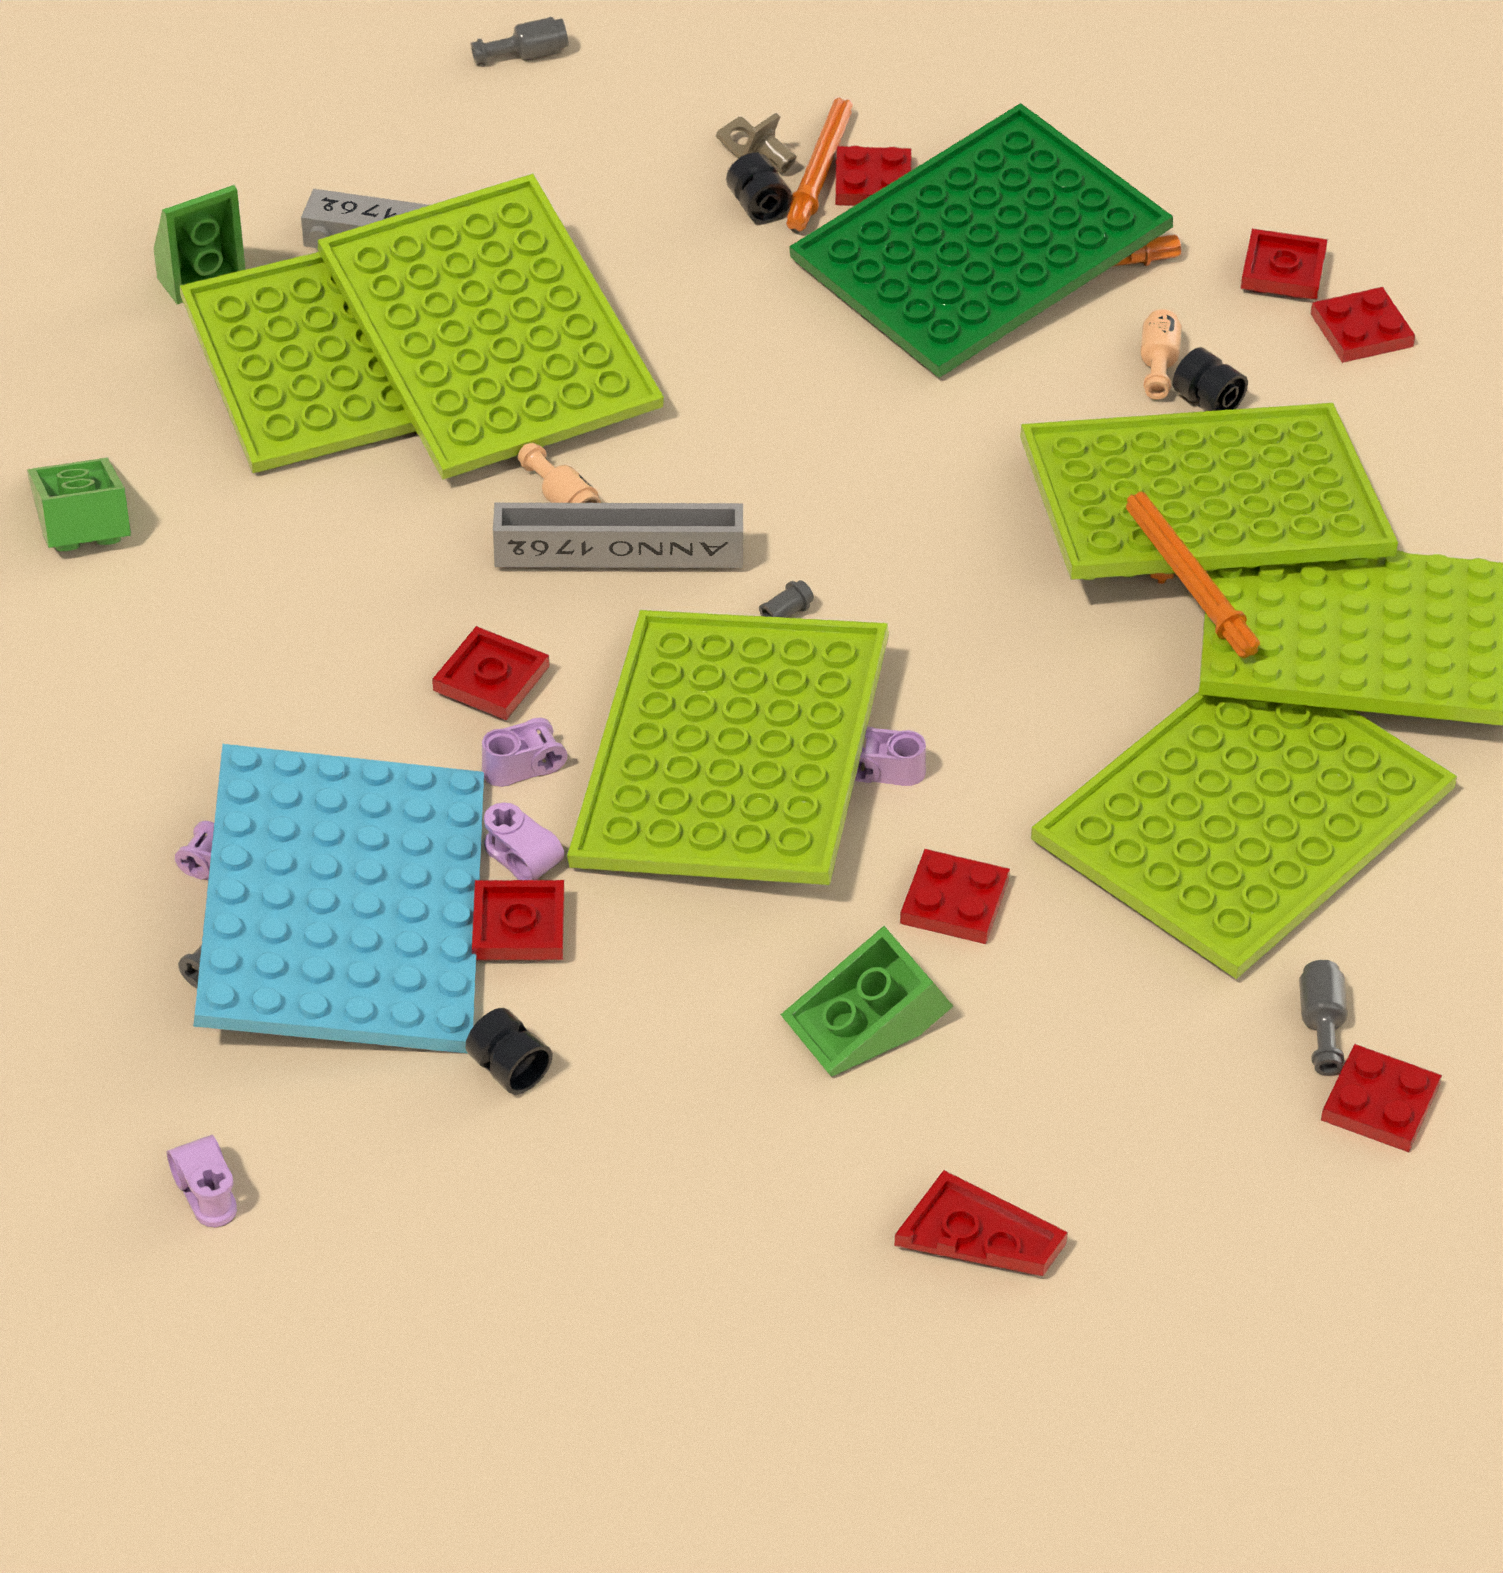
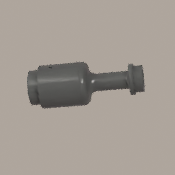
[471,17,569,64]
[1299,960,1348,1075]

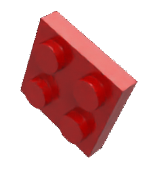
[835,145,912,206]
[1240,228,1328,300]
[1310,287,1415,363]
[432,626,550,720]
[900,849,1010,944]
[472,880,565,960]
[1321,1044,1442,1153]

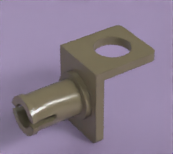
[716,113,797,174]

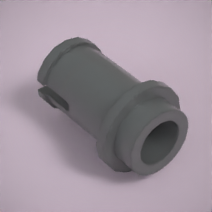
[759,580,814,618]

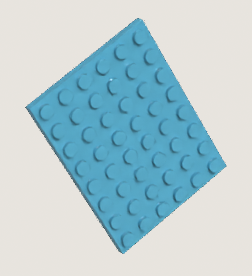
[193,744,484,1053]

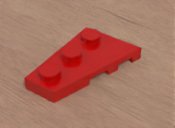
[894,1170,1068,1276]

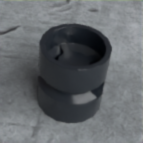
[726,153,792,224]
[1172,347,1248,411]
[465,1008,553,1095]

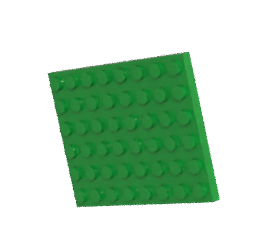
[789,103,1173,378]

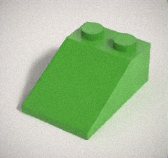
[153,185,246,304]
[27,457,131,551]
[780,926,953,1077]

